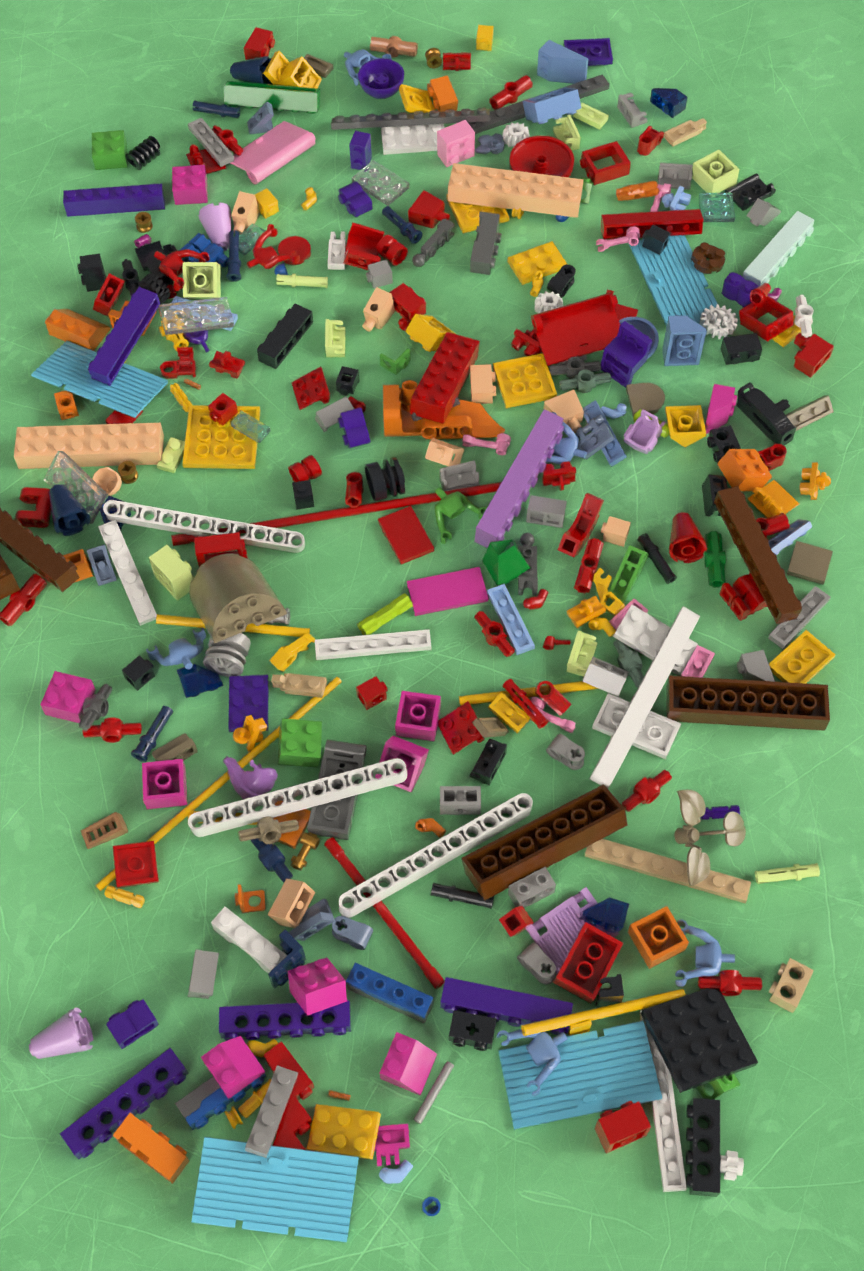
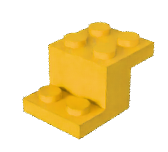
[263,51,322,88]

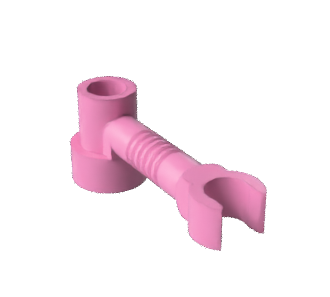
[650,183,671,212]
[596,227,640,252]
[462,434,511,455]
[529,697,576,733]

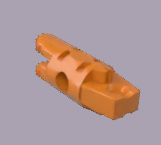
[616,181,659,201]

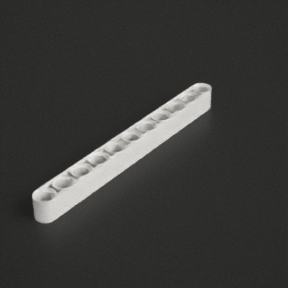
[103,500,305,553]
[589,606,700,789]
[188,758,407,837]
[339,793,533,918]

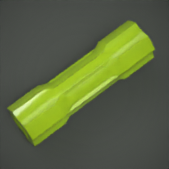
[357,593,413,635]

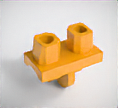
[799,462,831,500]
[567,595,606,628]
[233,715,267,751]

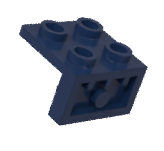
[268,929,306,988]

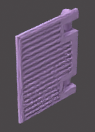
[526,887,619,974]

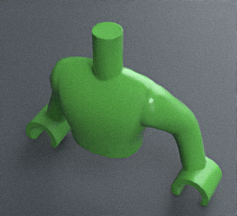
[434,487,487,544]

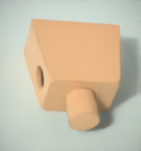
[232,191,260,235]
[362,287,395,332]
[544,389,584,433]
[425,438,465,466]

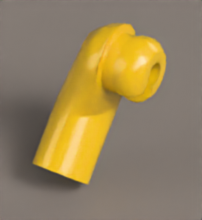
[301,187,317,210]
[530,270,543,297]
[588,618,616,638]
[246,1038,278,1058]

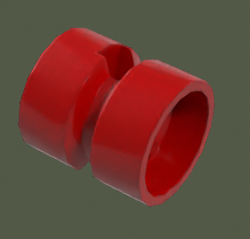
[376,234,408,266]
[288,455,322,482]

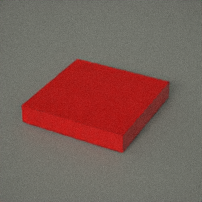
[113,841,159,888]

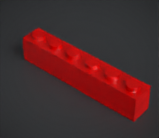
[601,209,704,240]

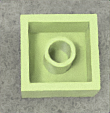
[692,150,740,197]
[183,262,221,299]
[149,545,194,601]

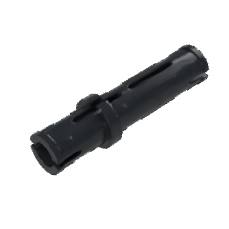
[637,533,677,584]
[431,882,494,909]

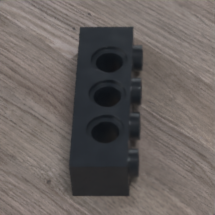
[686,1098,720,1197]

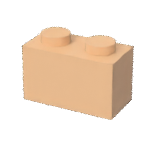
[470,364,496,404]
[268,879,316,928]

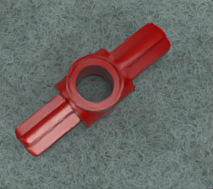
[212,125,243,156]
[474,611,515,657]
[82,717,142,743]
[621,770,672,812]
[698,970,762,996]

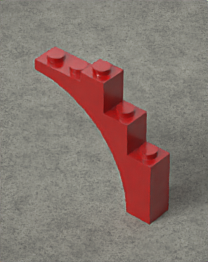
[264,1041,314,1150]

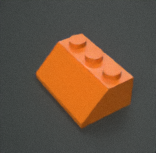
[45,309,111,351]

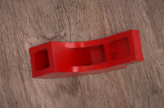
[558,493,604,558]

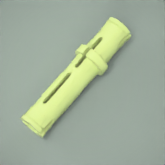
[276,274,328,288]
[755,863,820,884]

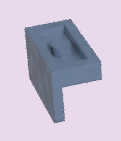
[289,899,335,941]

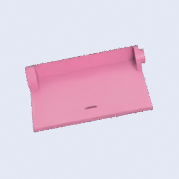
[230,121,316,185]

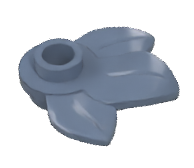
[475,133,504,154]

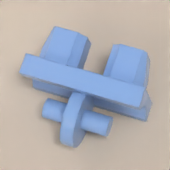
[662,186,691,211]

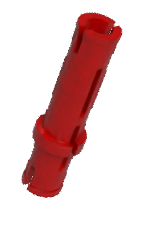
[502,679,549,729]

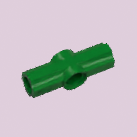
[704,531,726,588]

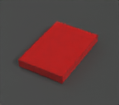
[378,506,434,565]

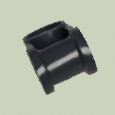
[547,265,576,298]

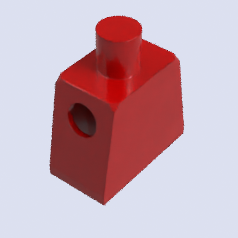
[408,190,450,228]

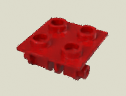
[186,145,226,174]
[291,366,330,410]
[438,701,484,755]

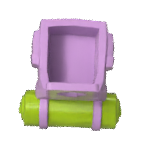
[624,409,670,454]

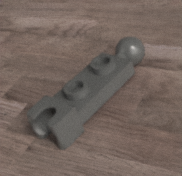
[412,219,454,267]
[518,533,538,596]

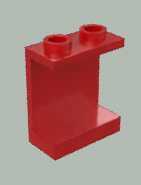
[343,222,384,270]

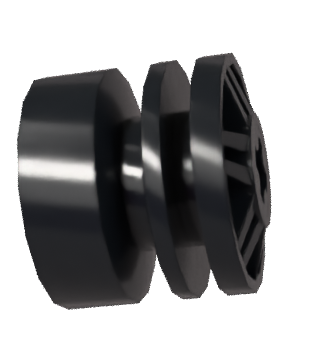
[365,457,405,502]

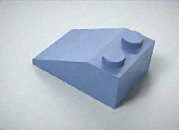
[537,40,588,84]

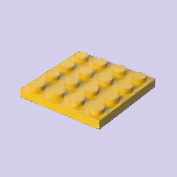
[182,405,261,469]

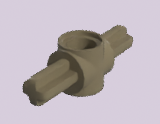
[238,817,299,844]

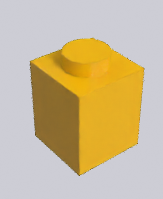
[476,25,494,51]
[255,188,279,219]

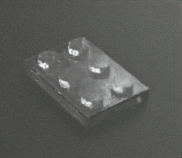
[352,160,410,206]

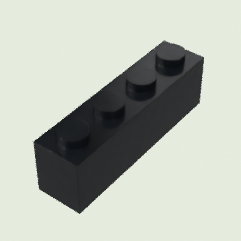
[257,303,313,369]

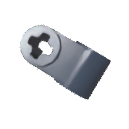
[332,916,373,950]

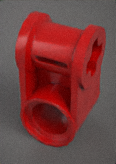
[637,126,664,156]
[758,444,787,471]

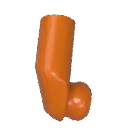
[415,818,446,838]

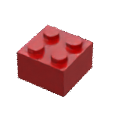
[595,1101,651,1154]

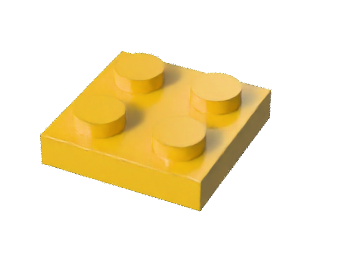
[399,84,434,113]

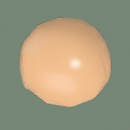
[92,467,122,497]

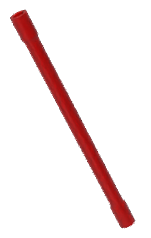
[324,837,445,989]

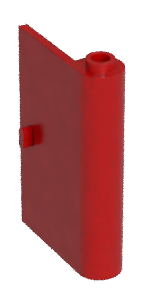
[531,292,620,366]

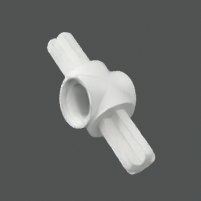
[794,295,814,338]

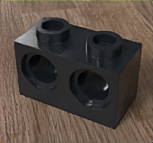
[707,425,741,463]

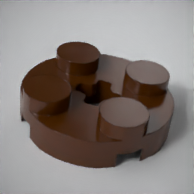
[691,242,725,274]

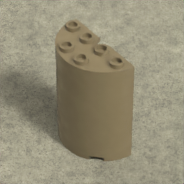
[189,554,287,643]

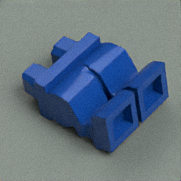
[180,233,229,268]

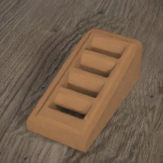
[81,812,128,849]

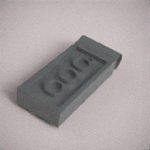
[307,739,367,840]

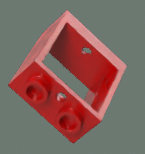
[580,141,631,185]
[739,296,794,342]
[194,532,248,567]

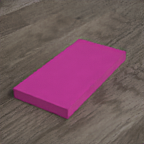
[407,567,489,616]

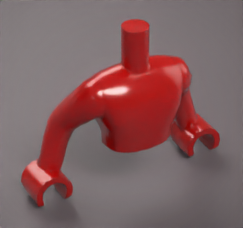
[247,224,300,269]
[154,249,209,291]

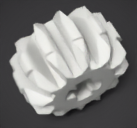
[502,122,530,148]
[534,291,563,313]

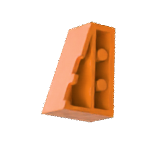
[113,1113,189,1184]

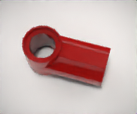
[345,472,364,508]
[535,681,572,716]

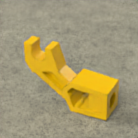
[593,568,625,616]
[269,633,316,672]

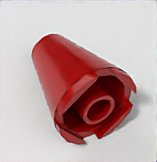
[669,512,707,563]

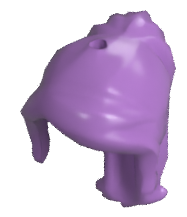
[223,756,278,799]

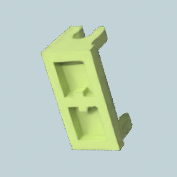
[553,115,581,150]
[325,319,345,357]
[566,631,597,677]

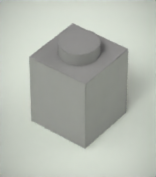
[366,260,393,288]

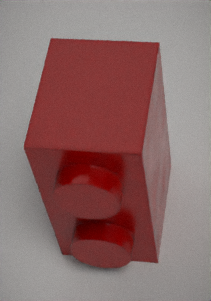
[244,27,275,60]
[93,273,125,317]
[389,283,426,321]

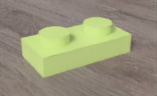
[573,103,609,130]
[157,437,185,473]

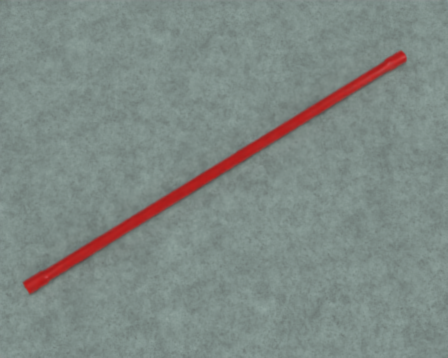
[171,482,502,546]

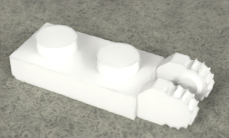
[328,232,346,270]

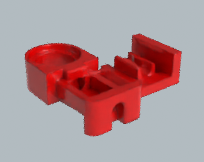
[160,347,196,379]

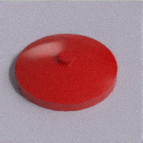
[509,136,574,178]

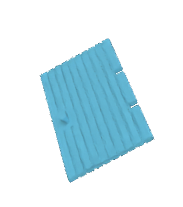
[628,235,717,327]
[31,341,168,418]
[498,1021,663,1130]
[191,1137,359,1242]

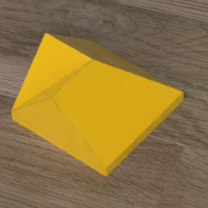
[665,405,706,447]

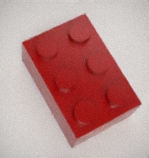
[553,922,623,1004]

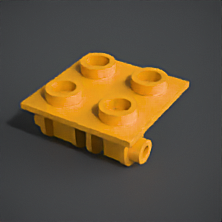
[747,480,800,518]

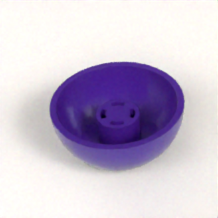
[358,58,404,99]

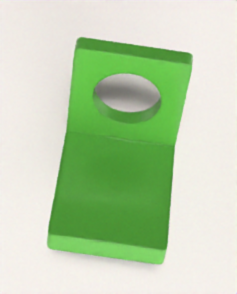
[580,177,593,204]
[380,348,411,375]
[696,1074,740,1099]

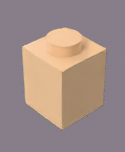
[601,516,631,547]

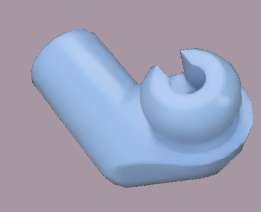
[601,403,627,419]
[379,1160,413,1184]

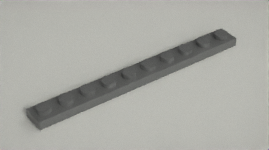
[468,74,610,134]
[331,108,490,130]

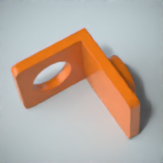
[235,884,266,913]

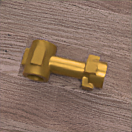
[291,832,320,871]

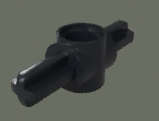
[122,259,140,296]

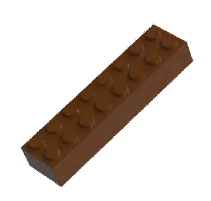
[666,676,830,731]
[461,784,628,901]

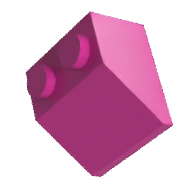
[705,384,737,434]
[375,735,429,792]
[379,1032,437,1096]
[201,1036,265,1099]

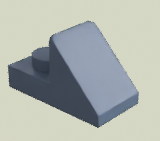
[247,102,274,134]
[87,544,116,586]

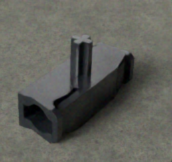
[736,382,796,446]

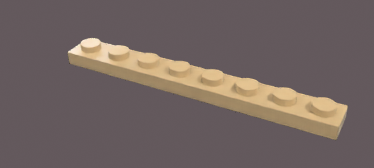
[585,839,751,904]

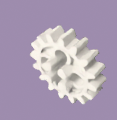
[699,304,738,339]

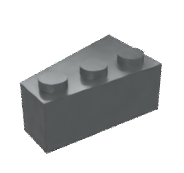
[470,212,502,275]

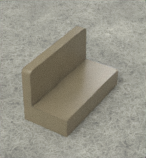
[152,733,198,761]

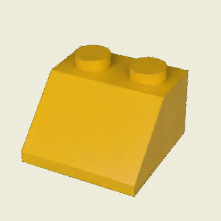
[405,314,456,352]

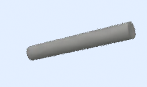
[414,1061,454,1124]

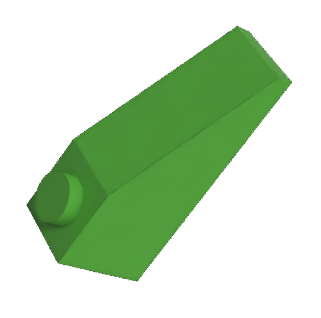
[609,545,649,604]

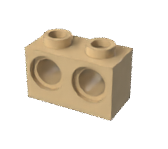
[769,958,814,1013]

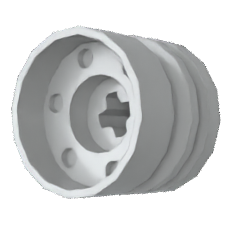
[203,633,251,677]

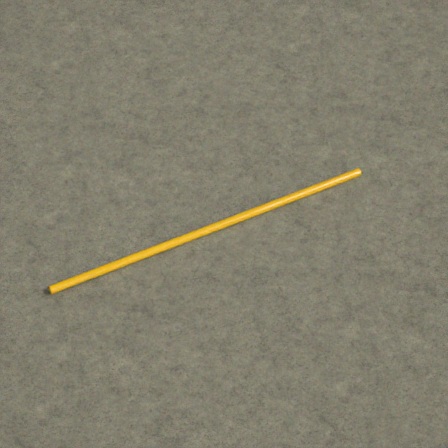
[95,677,342,891]

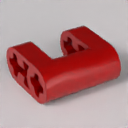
[15,487,52,528]

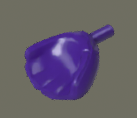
[183,322,210,353]

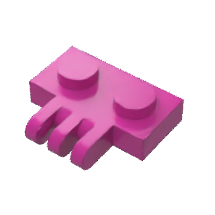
[374,1124,410,1167]

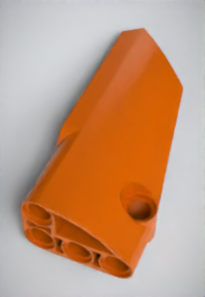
[383,380,505,439]

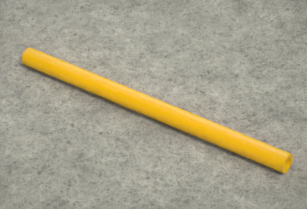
[156,614,310,637]
[459,681,599,706]
[521,989,686,1036]

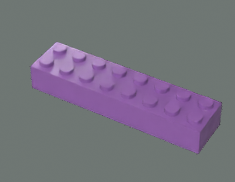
[474,409,565,548]

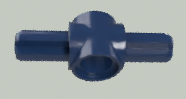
[251,838,293,883]

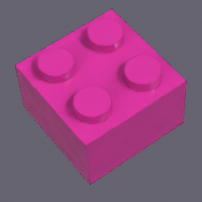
[172,165,208,205]
[40,671,96,723]
[395,691,441,742]
[142,759,187,809]
[288,957,347,1016]

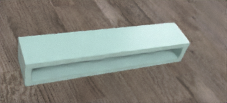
[743,211,814,286]

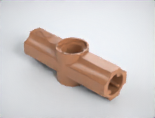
[370,36,418,58]

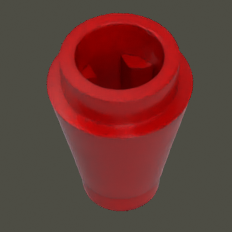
[750,283,771,305]

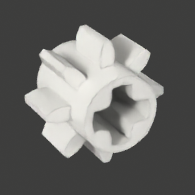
[720,1150,744,1181]

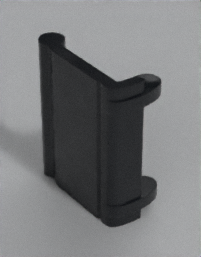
[725,173,776,211]

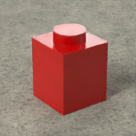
[499,906,534,937]

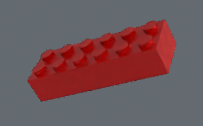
[410,332,480,424]

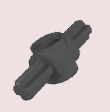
[549,357,601,379]
[79,684,112,731]

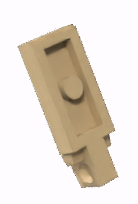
[664,118,707,147]
[271,673,327,698]

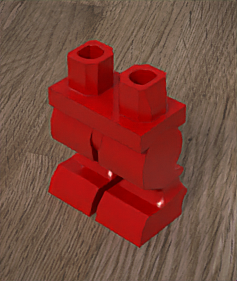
[719,573,767,621]

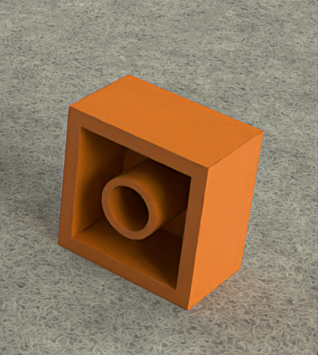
[717,449,772,491]
[628,906,689,969]

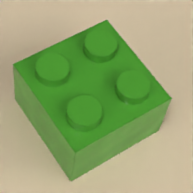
[92,130,128,170]
[278,718,322,768]

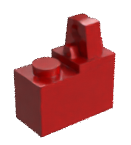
[794,332,834,378]

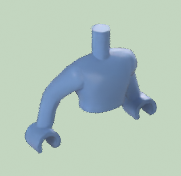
[344,49,392,86]
[546,412,587,464]
[146,628,206,669]
[675,919,735,987]
[497,1029,568,1096]

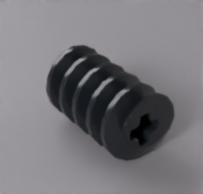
[125,136,160,170]

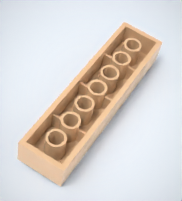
[448,163,584,218]
[14,422,164,469]

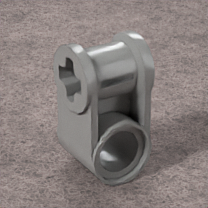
[546,734,585,770]
[517,942,556,985]

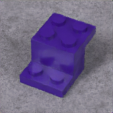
[601,321,653,388]

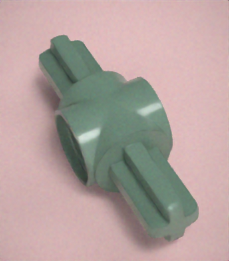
[559,370,611,393]
[613,639,644,688]

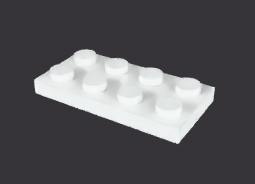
[381,124,445,155]
[613,605,698,676]
[592,693,681,760]

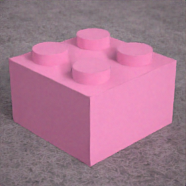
[437,120,475,167]

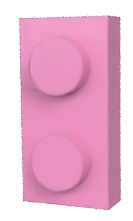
[681,645,715,678]

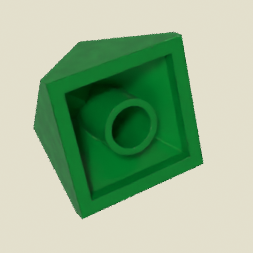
[482,539,530,586]

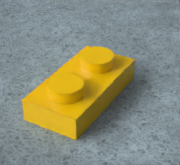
[773,315,801,348]
[488,692,531,734]

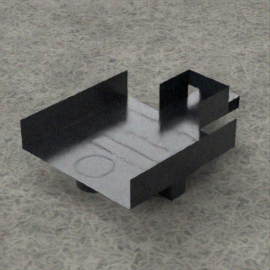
[135,240,177,271]

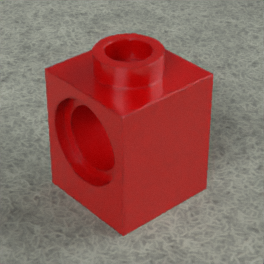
[208,393,238,425]
[356,676,388,710]

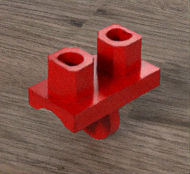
[443,52,471,71]
[511,329,542,356]
[209,351,245,379]
[542,461,576,491]

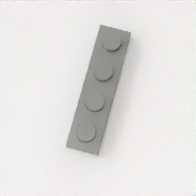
[188,118,234,167]
[768,586,831,650]
[245,1066,298,1158]

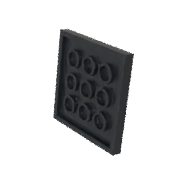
[640,988,758,1093]

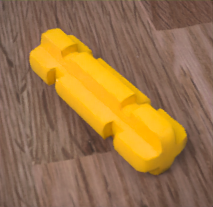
[170,383,192,412]
[104,885,145,908]

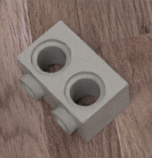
[508,867,556,908]

